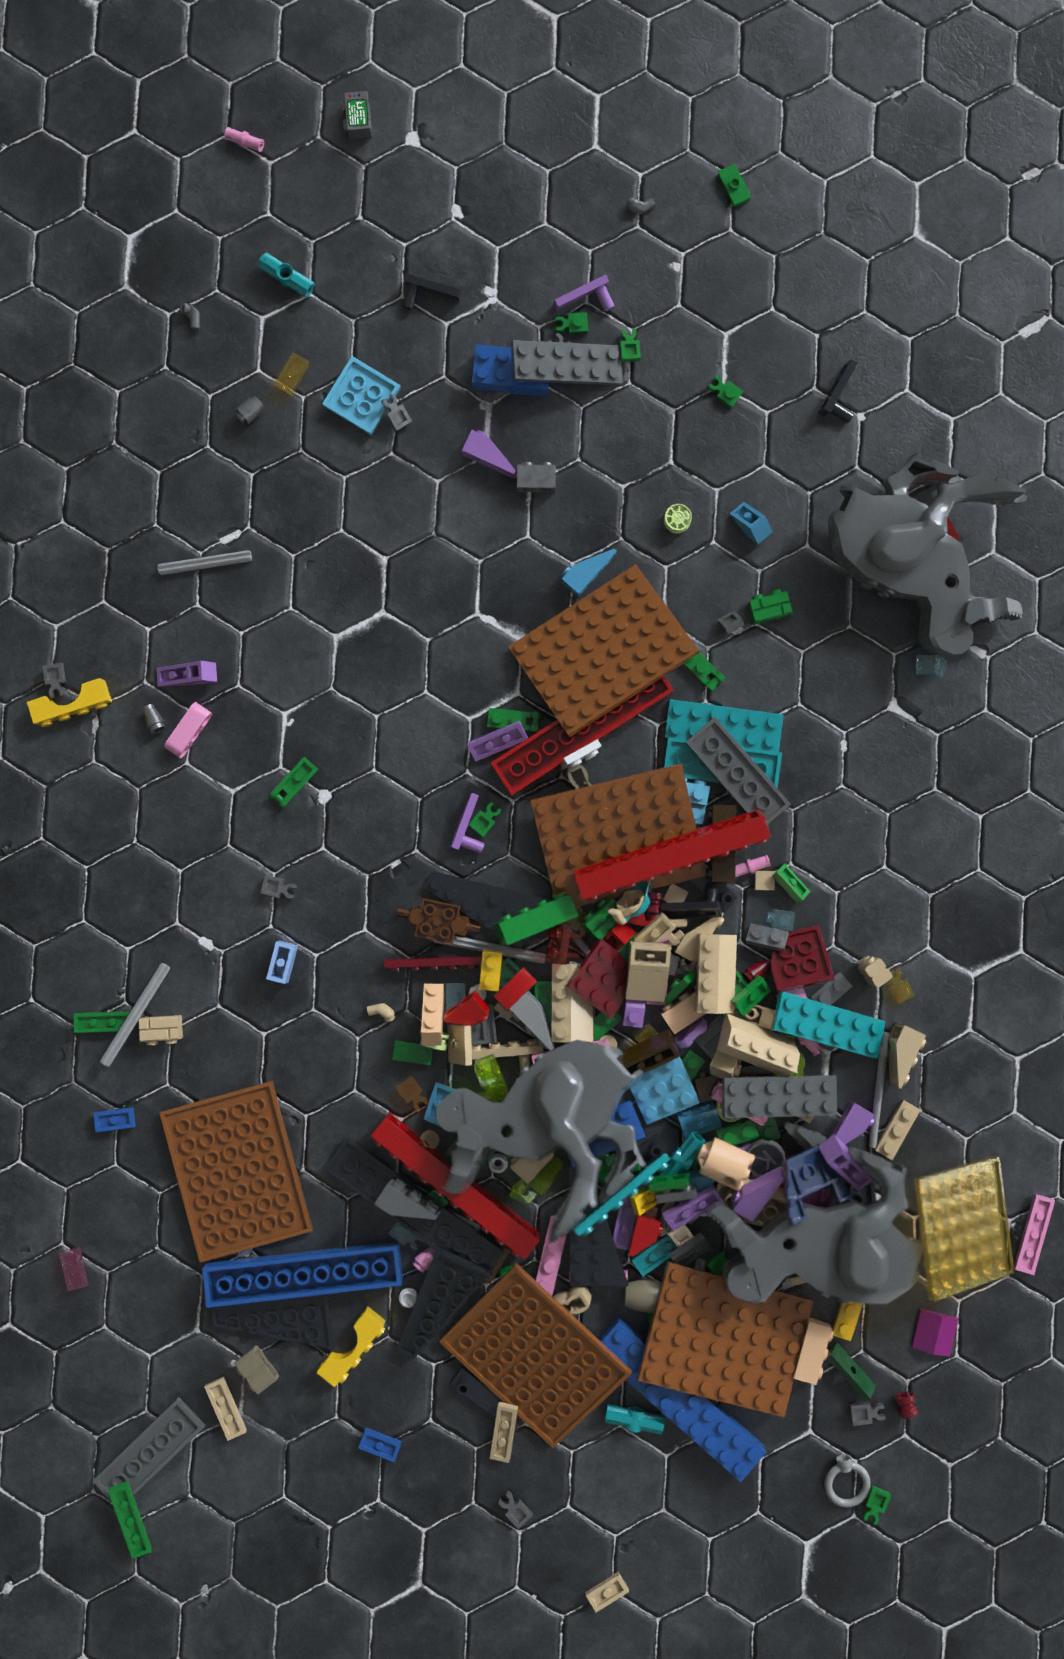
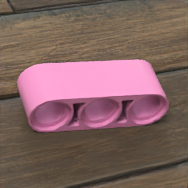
[164,702,212,758]

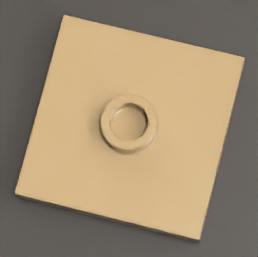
[447,1023,472,1066]

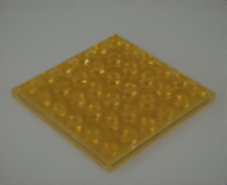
[914,1156,1015,1301]

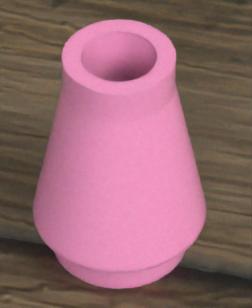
[413,1246,436,1274]

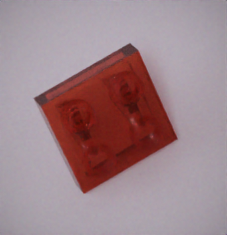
[546,924,582,965]

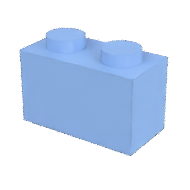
[266,941,298,984]

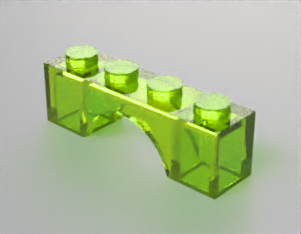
[474,1054,512,1136]

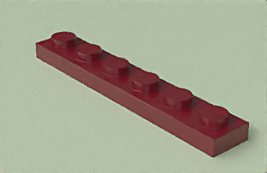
[384,956,482,971]

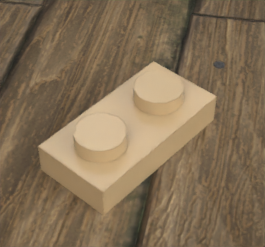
[585,1572,629,1612]

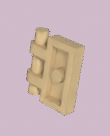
[634,913,685,947]

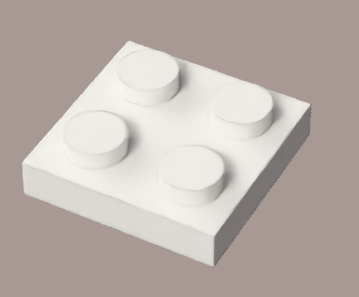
[561,739,601,770]

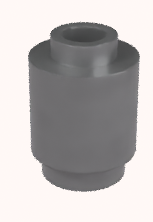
[235,396,264,424]

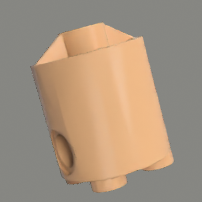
[697,1137,755,1192]

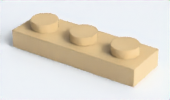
[874,1099,920,1160]
[205,1377,247,1441]
[490,1402,518,1463]

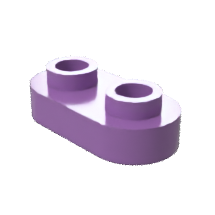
[675,1016,708,1048]

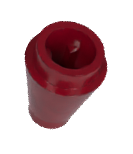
[742,959,771,983]

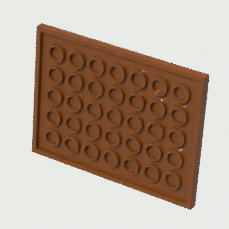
[508,564,699,737]
[530,764,707,907]
[160,1080,313,1263]
[636,1261,813,1417]
[439,1263,632,1448]

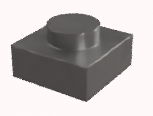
[718,610,744,634]

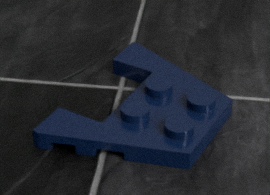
[783,1146,854,1225]

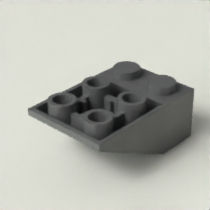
[375,1178,441,1220]

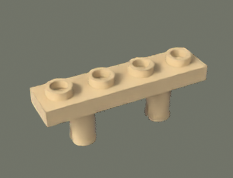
[472,1039,543,1076]

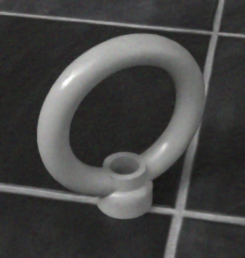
[824,1454,871,1507]

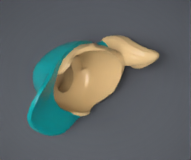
[607,880,650,925]

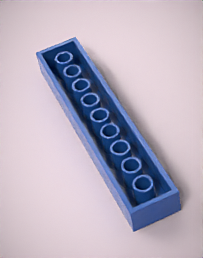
[202,1241,403,1308]
[598,1316,767,1482]

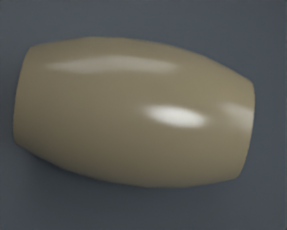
[624,1280,662,1313]

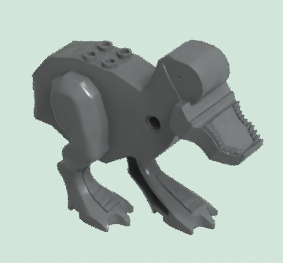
[828,453,1027,657]
[436,1040,647,1244]
[705,1121,931,1304]

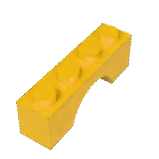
[27,678,112,727]
[317,1306,386,1387]

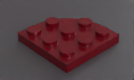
[771,925,835,993]
[566,938,628,1019]

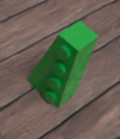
[492,893,578,946]

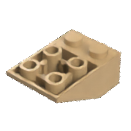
[625,941,671,1002]
[888,1022,926,1089]

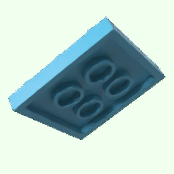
[322,356,401,435]
[630,1057,700,1124]

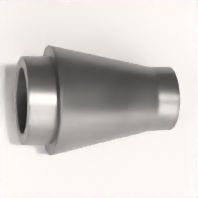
[143,704,166,734]

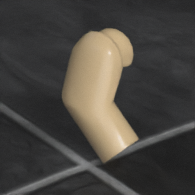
[367,1003,395,1022]

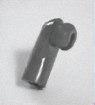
[626,198,656,215]
[180,303,200,330]

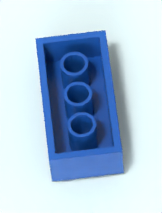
[472,344,549,397]
[568,1101,646,1167]

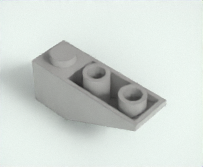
[510,991,555,1051]

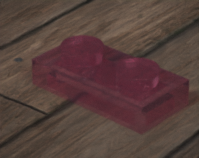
[59,1247,89,1291]

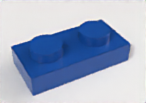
[93,1107,136,1132]
[358,1427,402,1462]

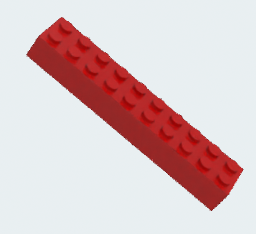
[491,676,674,796]
[574,809,771,901]
[371,1112,539,1259]

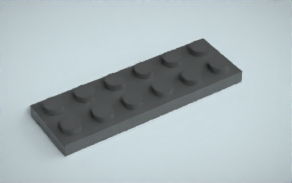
[511,340,623,385]
[685,717,791,825]
[722,1075,837,1118]
[92,1397,205,1502]

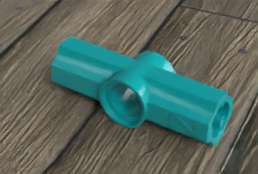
[257,252,315,298]
[659,1131,705,1176]
[604,1404,665,1435]

